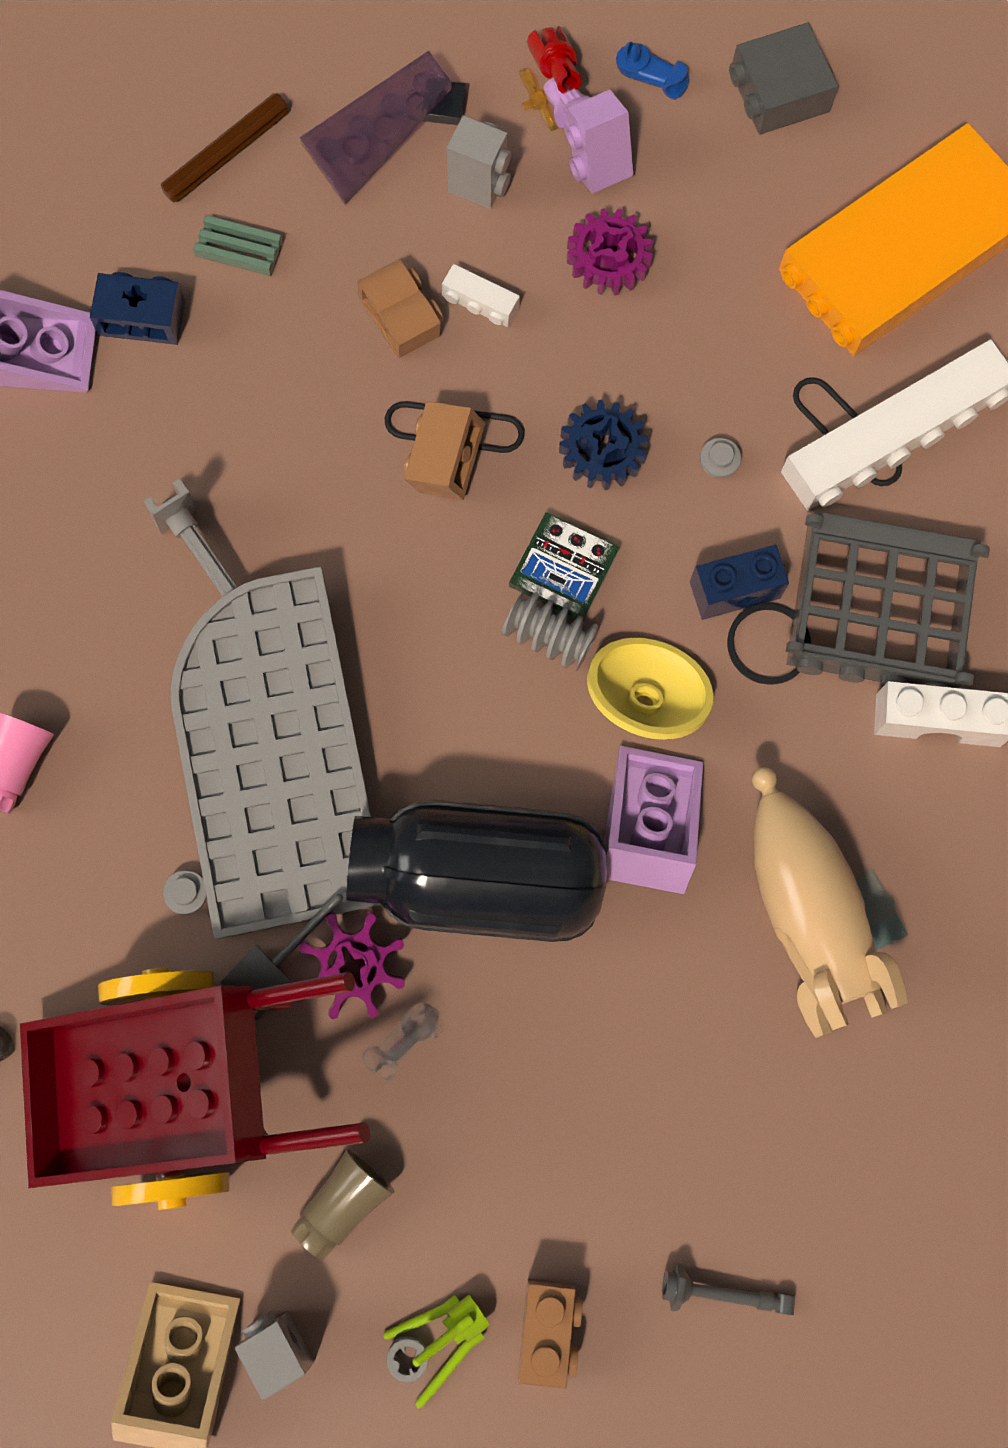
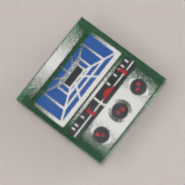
[509,512,620,622]

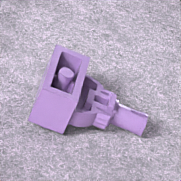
[544,78,633,194]

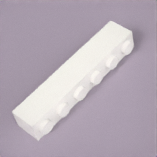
[781,339,1008,511]

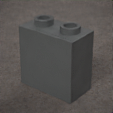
[729,22,839,135]

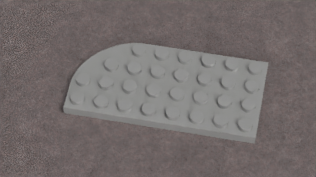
[170,566,382,939]

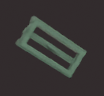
[193,215,283,276]

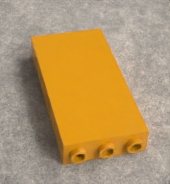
[778,123,1008,357]

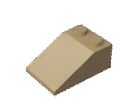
[111,1282,240,1448]

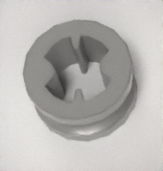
[386,1335,428,1383]

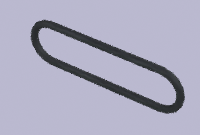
[793,377,902,486]
[384,401,524,453]

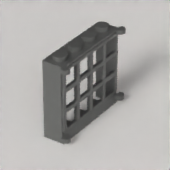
[785,511,990,688]

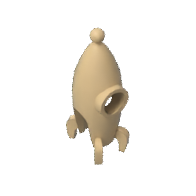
[752,767,908,1038]

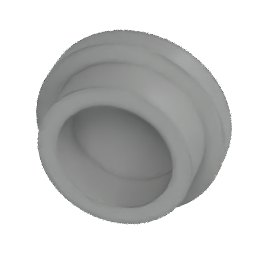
[700,438,741,478]
[163,870,207,915]

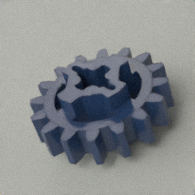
[559,400,649,490]

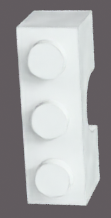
[874,681,1008,747]

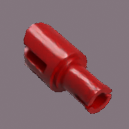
[527,26,582,94]

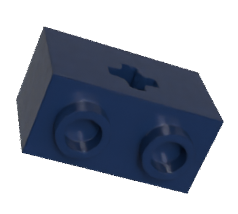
[90,272,185,345]
[690,544,789,620]

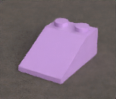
[0,290,95,393]
[603,746,703,894]

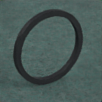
[727,603,811,685]

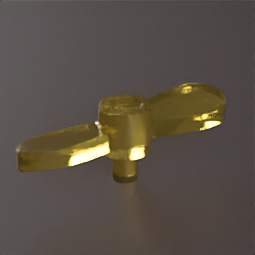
[519,68,557,131]

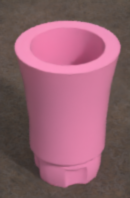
[0,713,54,814]

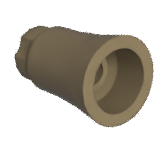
[291,1149,395,1260]

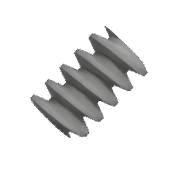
[502,592,598,671]

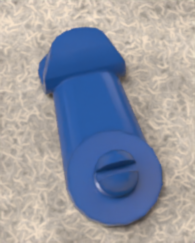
[616,42,689,100]

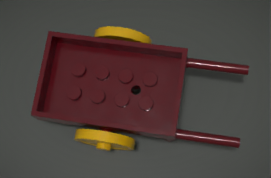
[20,968,370,1210]

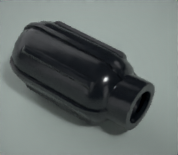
[346,800,607,942]

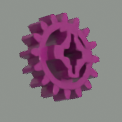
[567,208,653,295]

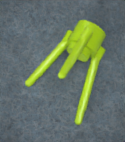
[383,1295,490,1408]

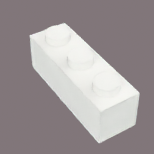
[442,264,520,327]

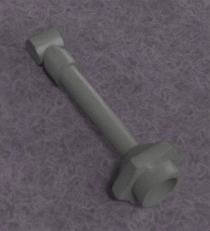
[662,1263,796,1315]

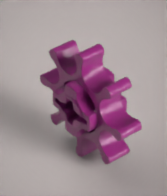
[299,911,405,1019]

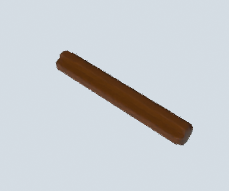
[161,93,288,203]

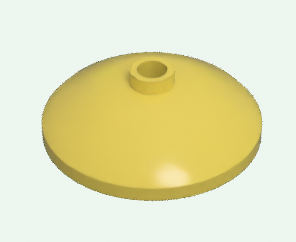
[587,638,714,740]

